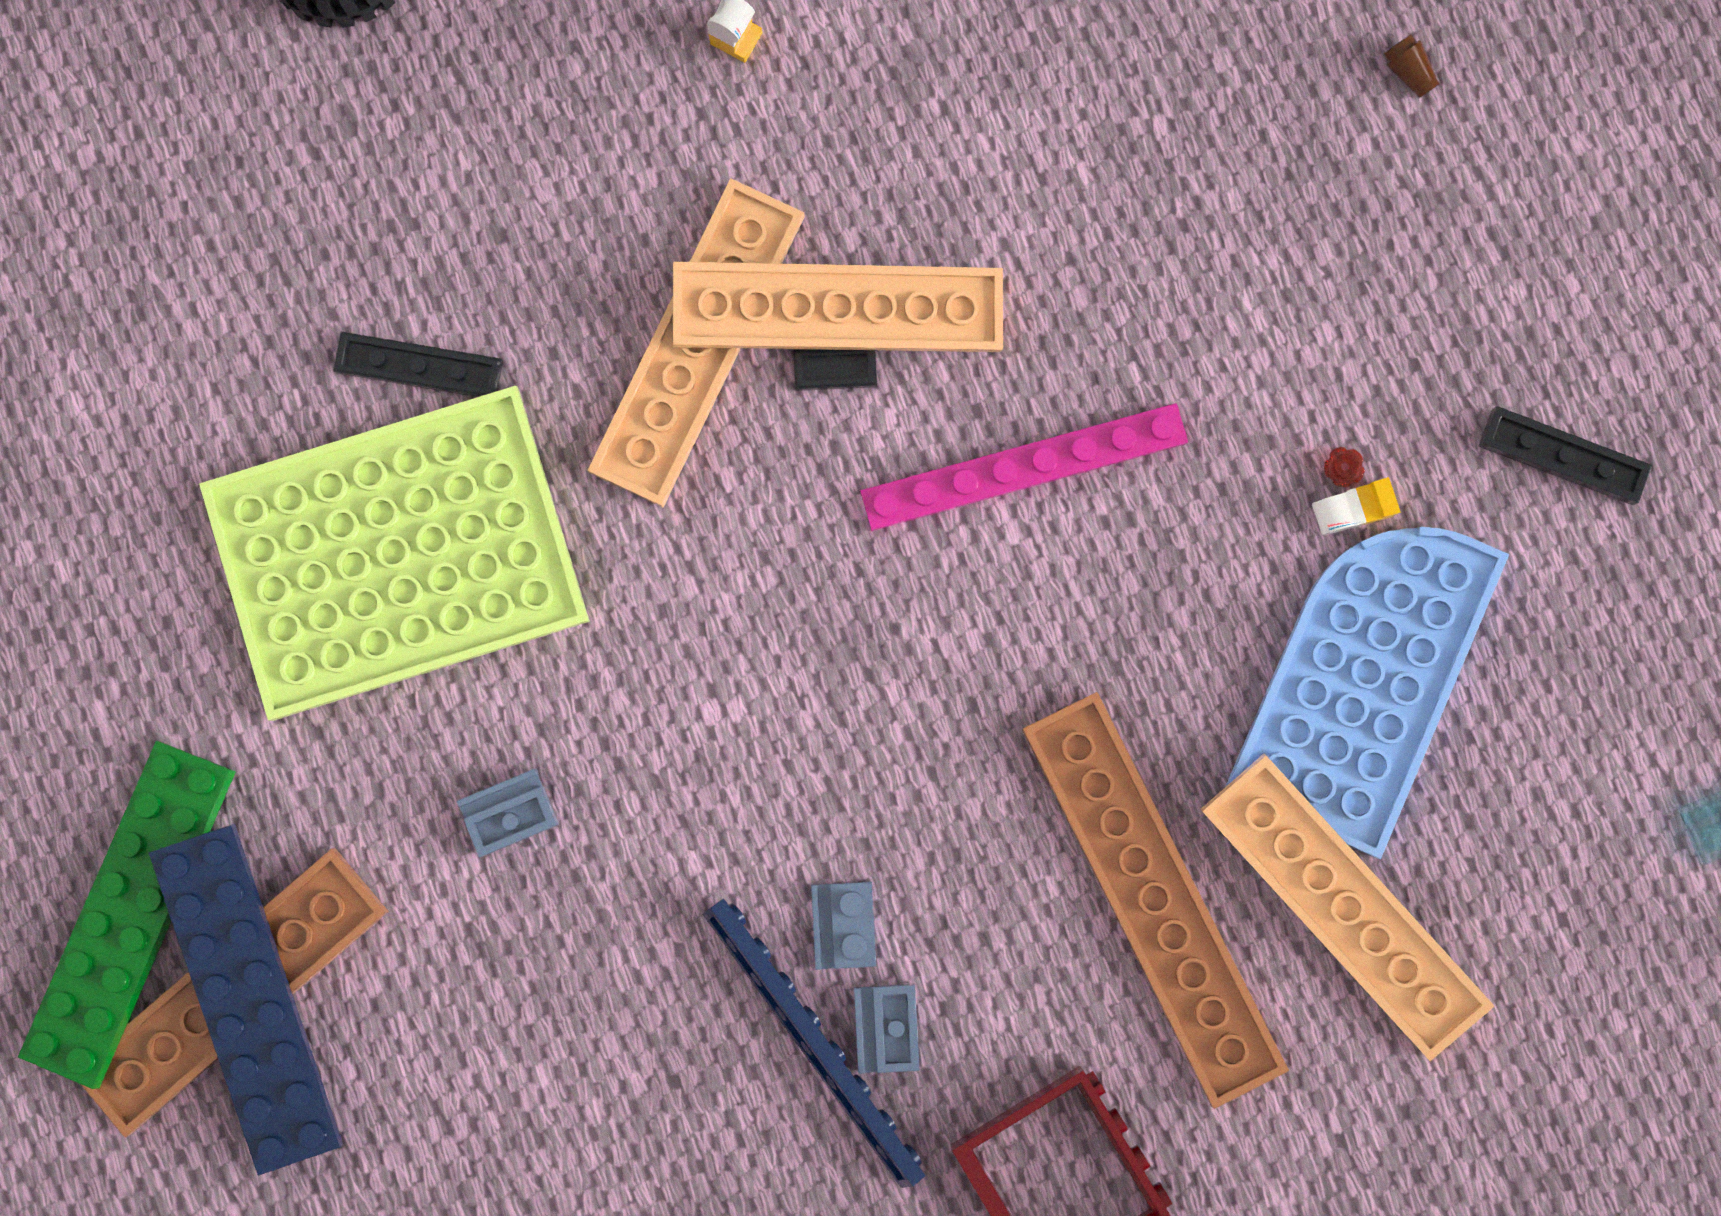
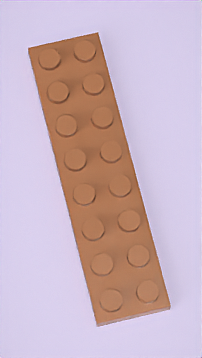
[82,848,389,1138]

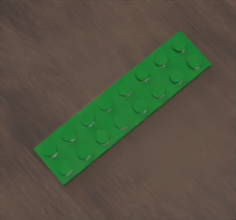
[18,740,236,1089]

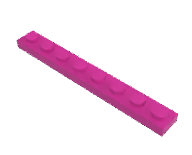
[860,403,1188,531]

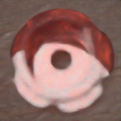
[1324,447,1365,487]

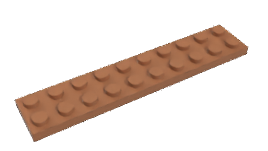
[1022,692,1289,1109]

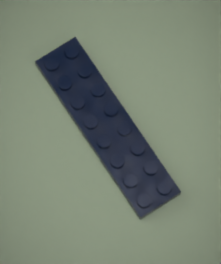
[149,824,343,1176]

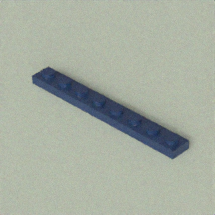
[702,898,926,1188]

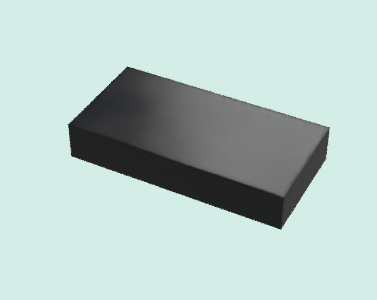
[793,349,877,391]

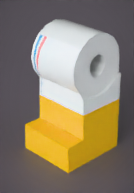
[707,0,763,63]
[1312,477,1401,536]

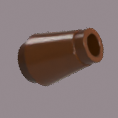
[1384,34,1440,98]

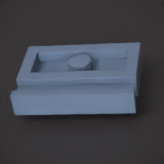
[456,769,559,857]
[811,881,876,970]
[854,984,920,1074]

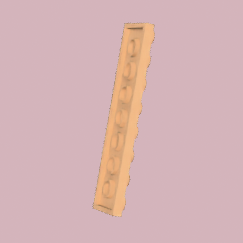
[587,178,805,508]
[673,262,1003,352]
[1201,753,1495,1061]

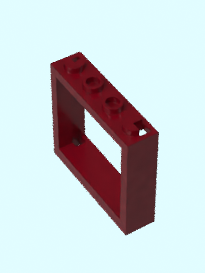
[951,1066,1173,1216]

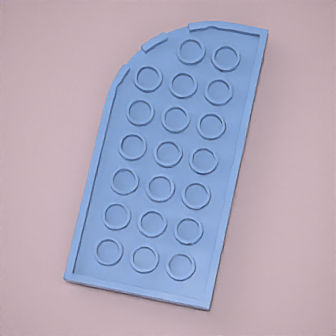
[1225,527,1509,859]

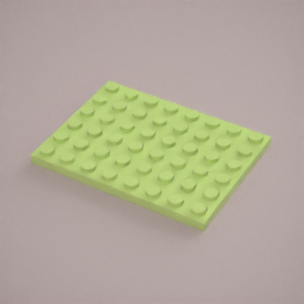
[199,386,590,721]

